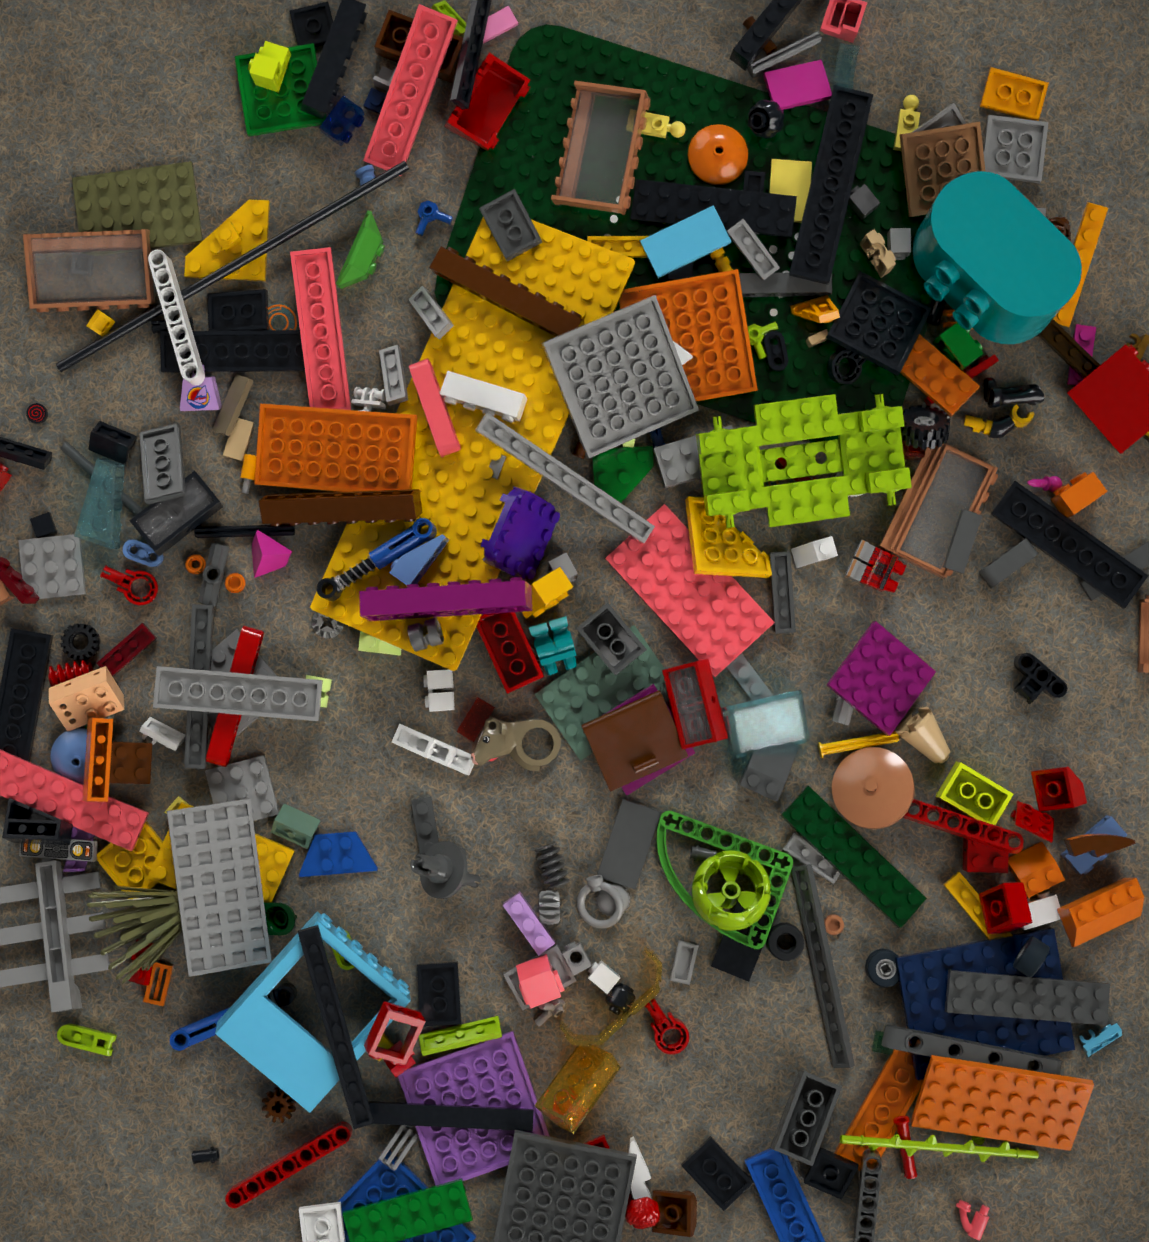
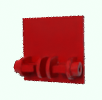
[1010,801,1054,843]

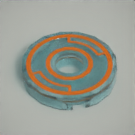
[268,303,299,330]

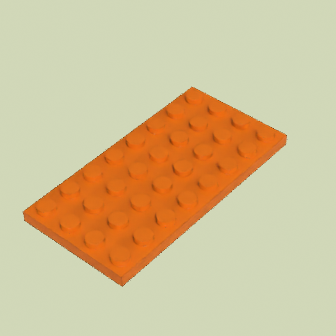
[254,403,417,492]
[910,1055,1094,1151]

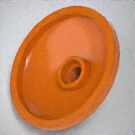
[688,124,748,185]

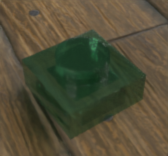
[872,1030,894,1055]

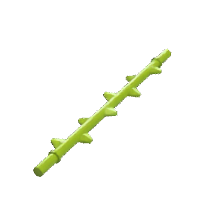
[840,1134,1039,1162]

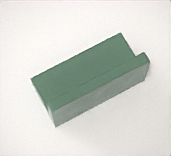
[271,804,320,849]

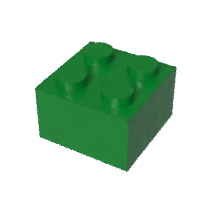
[932,323,984,370]

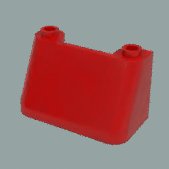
[444,52,530,151]

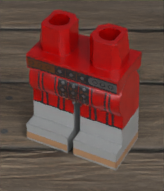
[844,540,907,593]

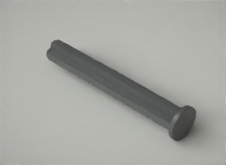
[748,31,822,78]

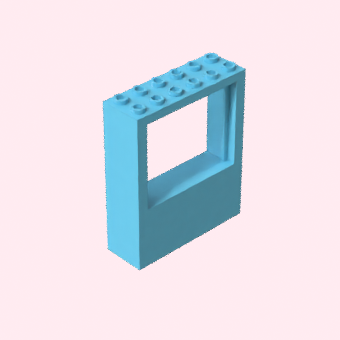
[215,911,411,1113]

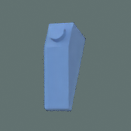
[389,534,449,585]

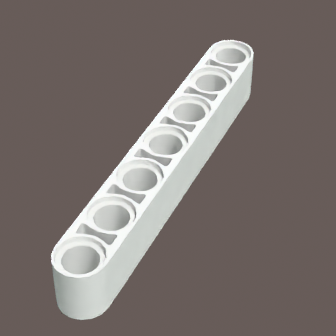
[148,250,205,386]

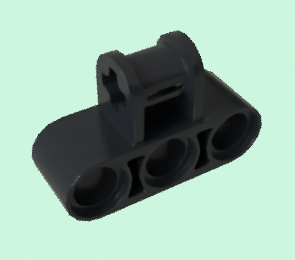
[1013,653,1068,704]

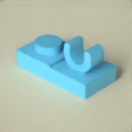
[1079,1023,1122,1057]

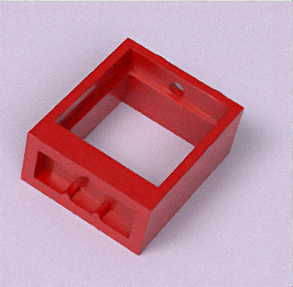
[364,1001,426,1065]

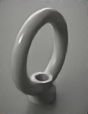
[577,875,624,929]

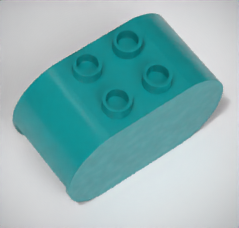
[912,171,1082,344]

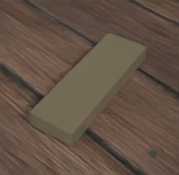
[212,374,253,437]

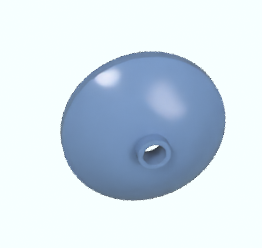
[50,728,87,785]

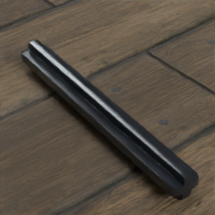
[194,524,295,538]

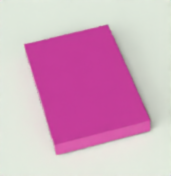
[763,60,832,110]

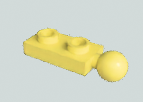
[893,95,920,151]
[626,109,686,138]

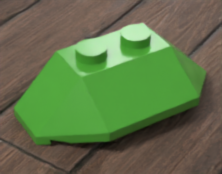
[336,210,385,289]

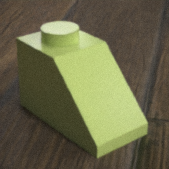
[358,631,402,656]

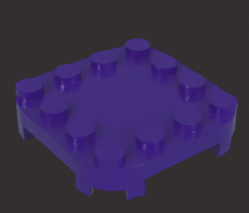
[481,486,560,580]

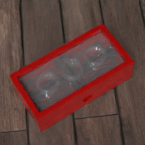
[662,659,728,750]

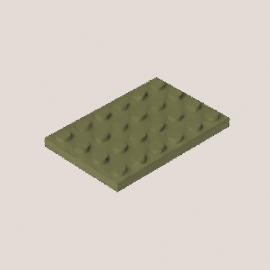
[72,161,203,256]

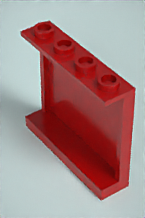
[1067,344,1149,454]

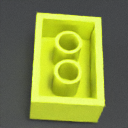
[936,762,1014,825]

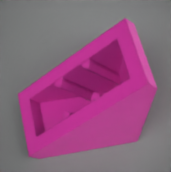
[252,530,292,578]

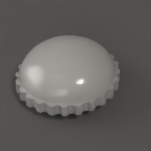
[596,883,630,917]

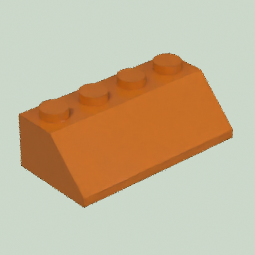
[1057,878,1144,947]

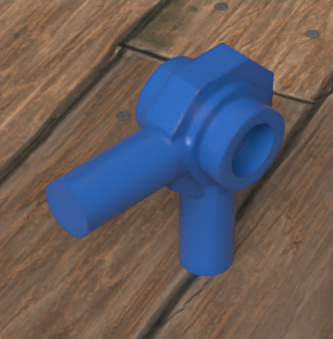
[415,200,453,236]

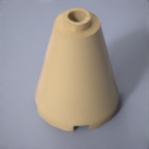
[896,707,950,764]

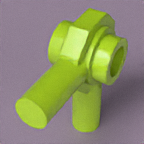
[748,322,778,360]

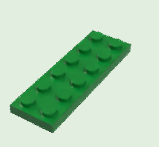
[342,1179,473,1242]

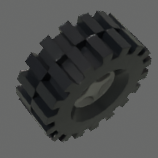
[901,405,951,450]

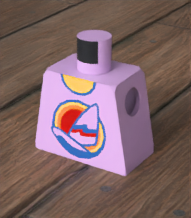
[180,365,222,411]

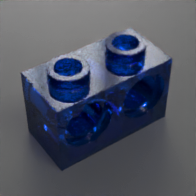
[319,95,365,146]

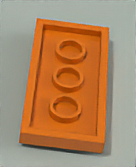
[900,334,980,417]

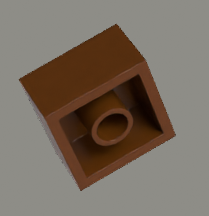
[109,741,152,784]

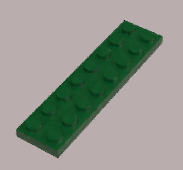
[780,786,927,928]

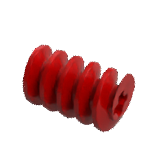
[48,660,93,687]

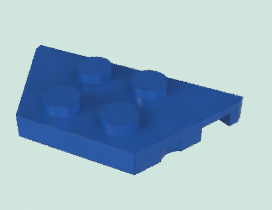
[299,831,378,877]

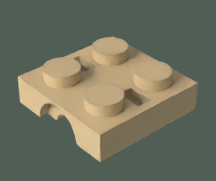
[860,229,896,278]

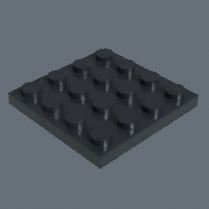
[826,271,932,376]

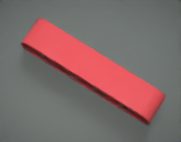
[409,358,461,457]

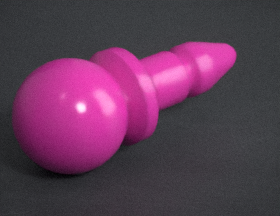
[1027,476,1062,492]

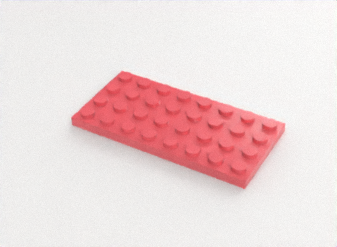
[605,504,775,678]

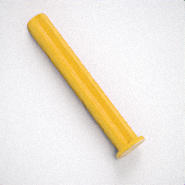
[818,731,899,758]

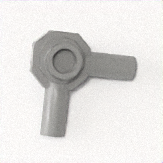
[535,999,565,1027]

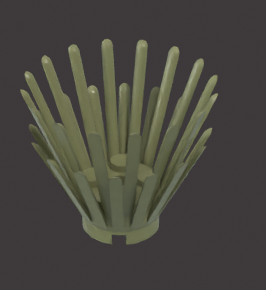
[87,886,182,984]

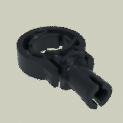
[827,348,866,384]

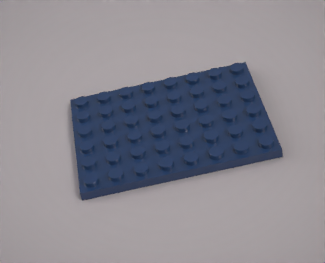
[895,927,1075,1080]

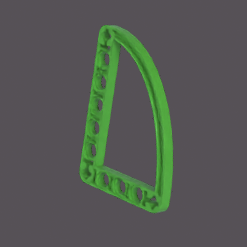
[656,811,793,949]

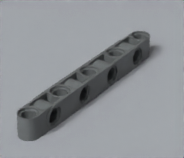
[881,1024,1062,1075]

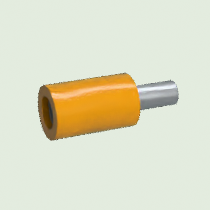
[240,454,256,494]

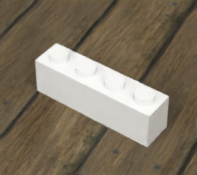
[440,371,528,423]

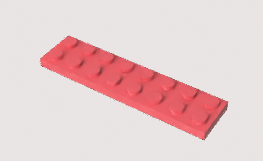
[363,4,458,176]
[290,247,352,410]
[0,749,149,851]

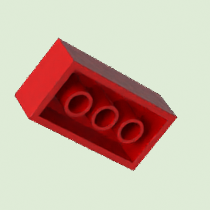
[476,612,544,694]

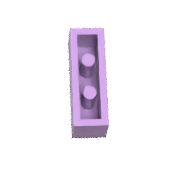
[503,891,555,956]

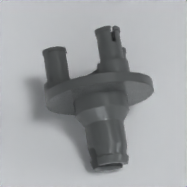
[410,841,481,899]

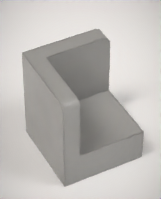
[373,66,396,92]

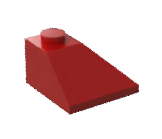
[1031,766,1087,811]

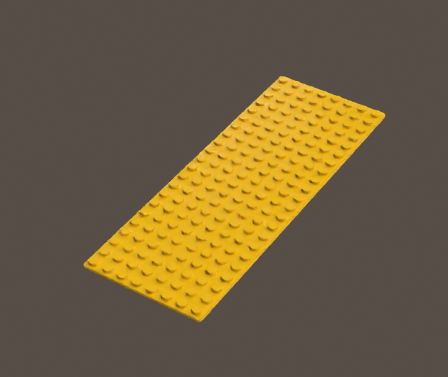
[310,217,635,671]

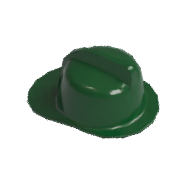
[264,902,297,936]

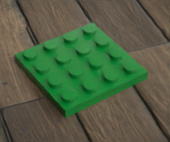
[235,43,328,137]

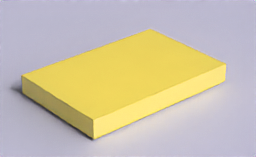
[769,159,812,223]

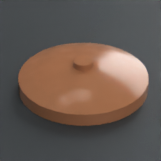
[832,747,915,829]

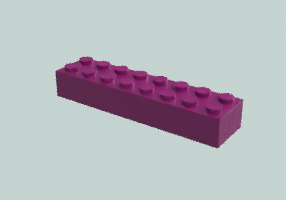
[359,577,533,621]

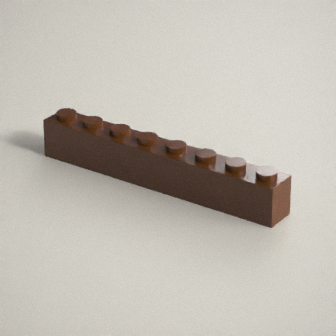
[429,246,585,337]
[259,489,423,526]

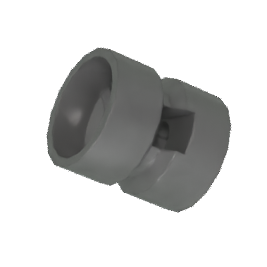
[407,618,444,651]

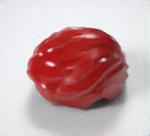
[626,1197,660,1229]

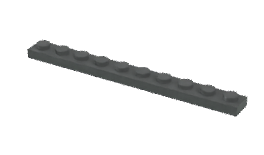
[791,864,855,1068]

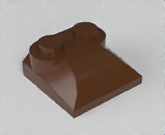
[652,1190,697,1237]

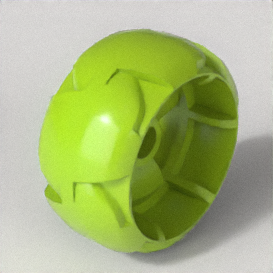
[691,850,771,931]

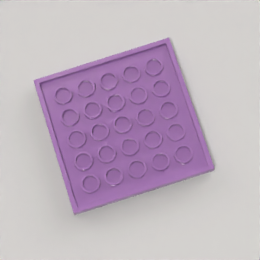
[398,1031,550,1185]

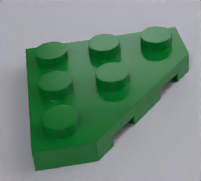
[593,446,654,503]

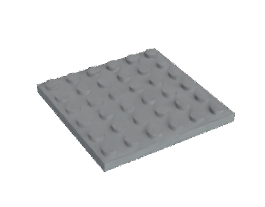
[542,295,699,458]

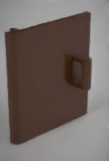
[581,690,688,792]

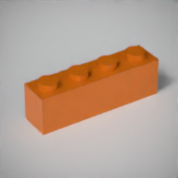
[82,718,113,802]

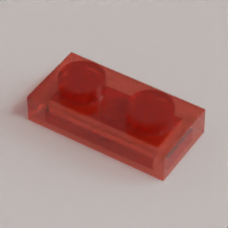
[456,697,495,742]

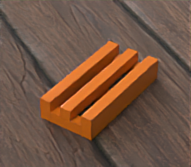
[143,962,174,1006]

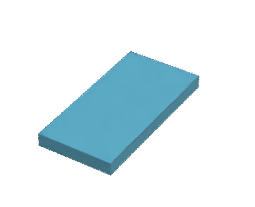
[640,205,731,278]

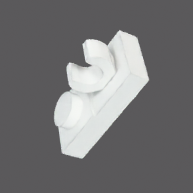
[139,717,186,751]

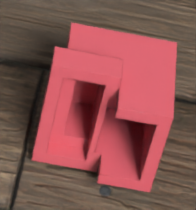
[820,0,867,43]
[516,954,565,1009]

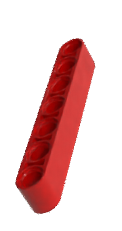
[206,626,264,767]
[902,799,1024,854]
[225,1122,352,1208]

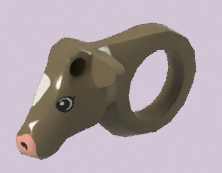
[471,717,561,771]

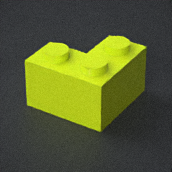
[248,41,291,93]

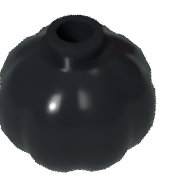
[748,99,785,139]

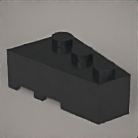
[2,798,73,845]

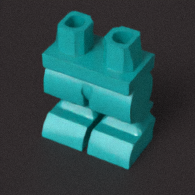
[529,616,577,676]

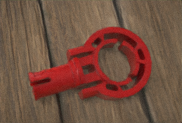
[100,565,158,605]
[644,999,689,1054]

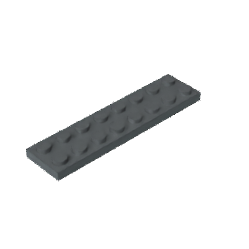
[945,970,1110,1025]

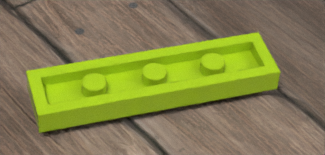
[419,1016,502,1056]

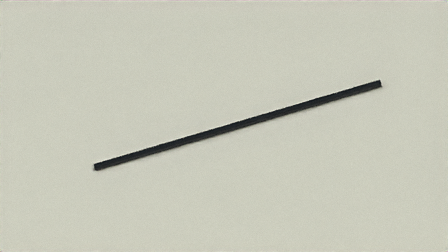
[56,160,409,372]

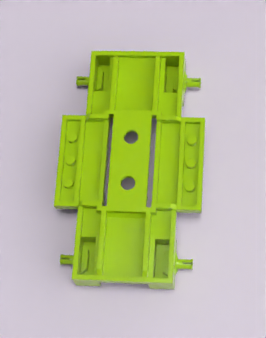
[696,394,912,528]

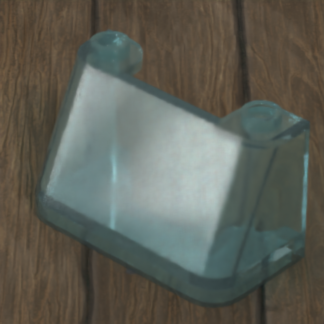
[721,690,810,758]

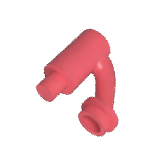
[956,1200,990,1241]

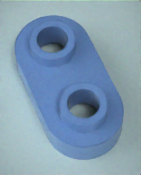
[123,539,164,567]

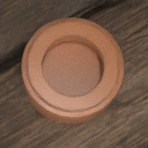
[824,914,844,935]

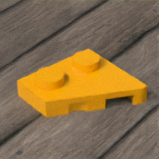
[790,295,840,323]

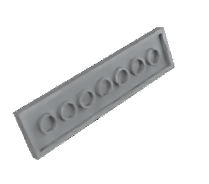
[153,666,323,721]

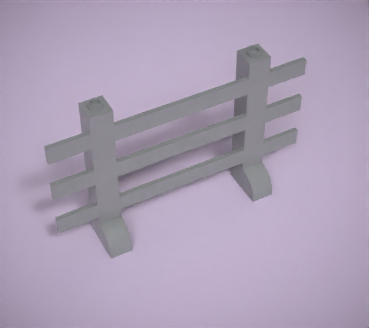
[0,858,110,1012]

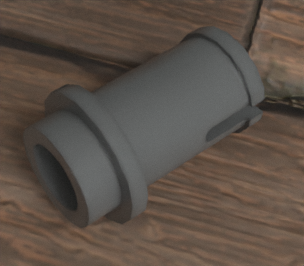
[690,845,716,861]

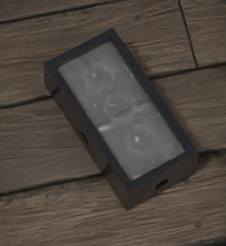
[129,471,223,557]

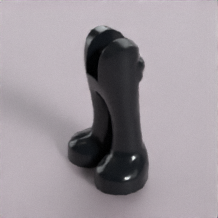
[983,377,1045,408]

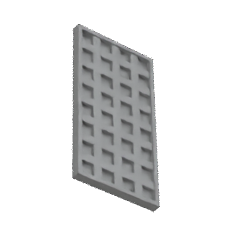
[166,798,272,977]

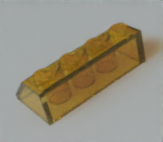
[534,1040,621,1134]

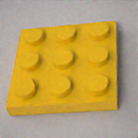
[97,821,163,899]

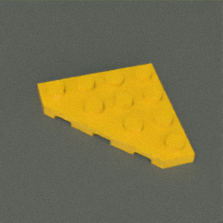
[184,199,270,281]
[685,496,772,578]

